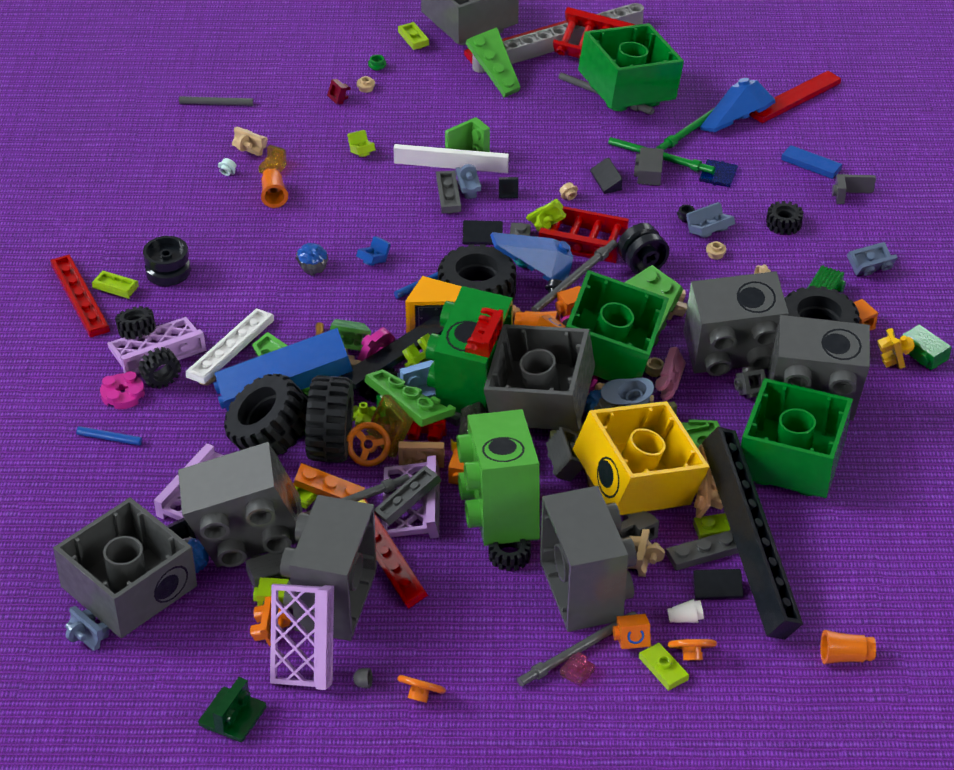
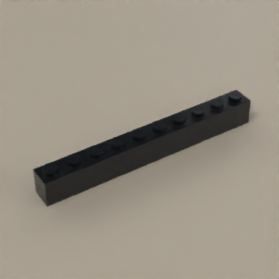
[702,427,803,640]

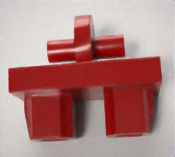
[405,415,447,442]

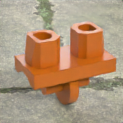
[250,596,291,646]

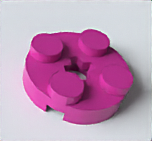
[357,327,396,361]
[100,371,145,409]

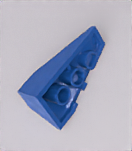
[700,78,776,132]
[490,232,574,281]

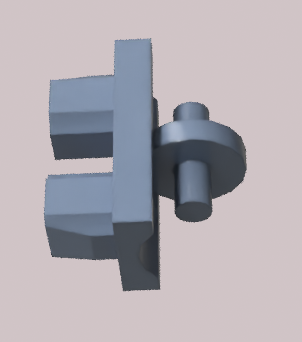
[456,164,481,199]
[65,606,110,651]

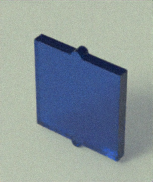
[699,159,738,187]

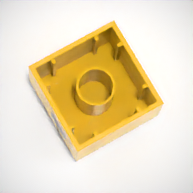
[573,401,710,515]

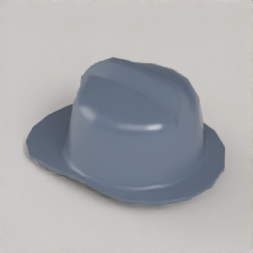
[601,378,654,406]

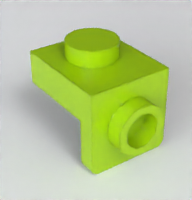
[347,130,376,157]

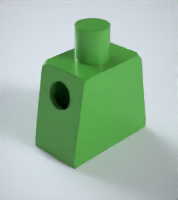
[330,319,371,351]

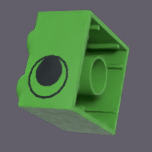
[457,409,540,546]

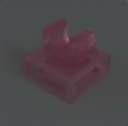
[560,652,595,687]

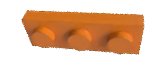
[293,463,365,499]

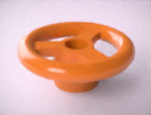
[346,422,391,467]
[668,639,717,661]
[397,675,446,703]

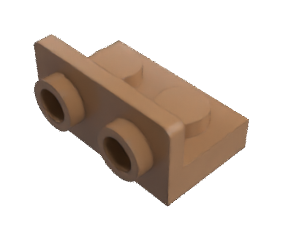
[398,441,445,468]

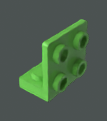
[445,117,490,152]

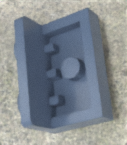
[686,202,735,237]
[847,242,898,276]

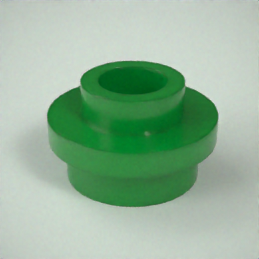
[368,55,386,71]

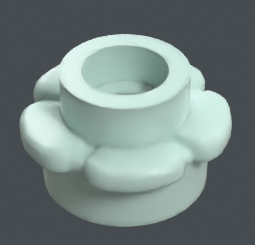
[218,158,237,176]

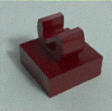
[327,79,351,104]

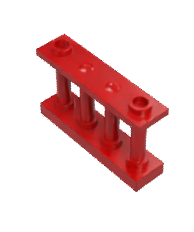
[553,7,635,58]
[539,206,629,263]

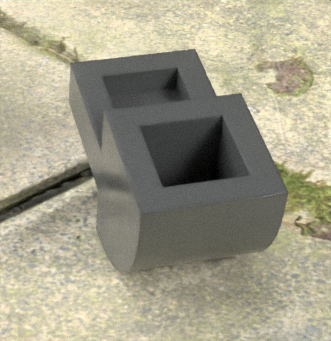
[618,511,659,541]

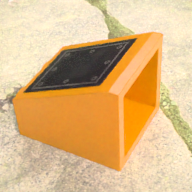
[405,276,462,333]

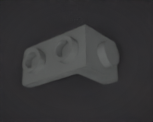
[832,174,876,204]

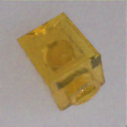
[259,145,287,174]

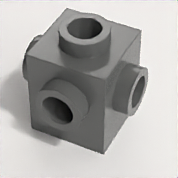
[734,366,767,398]

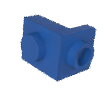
[356,236,391,265]

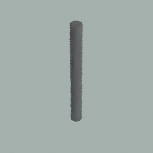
[179,96,254,106]

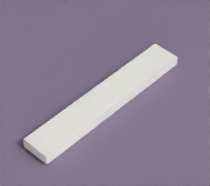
[394,144,509,173]
[186,308,274,384]

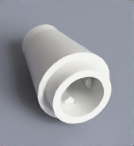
[667,599,704,623]

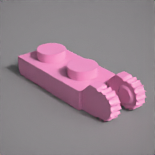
[655,346,686,401]

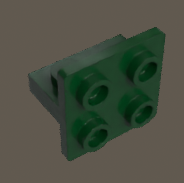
[198,677,267,742]

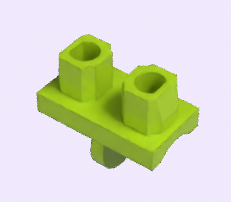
[526,199,566,232]
[402,333,430,367]

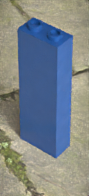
[213,328,353,411]

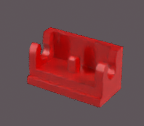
[465,308,503,358]

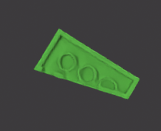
[466,27,520,97]
[365,369,456,427]

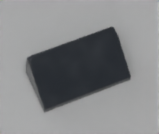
[590,157,623,194]
[462,220,503,245]
[692,569,743,600]

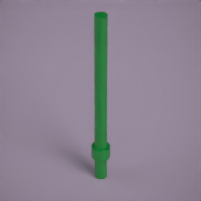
[656,107,715,151]
[608,137,716,174]

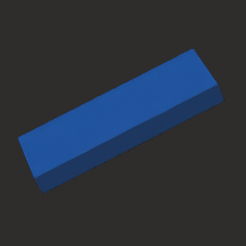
[781,145,842,179]

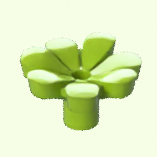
[352,402,379,425]

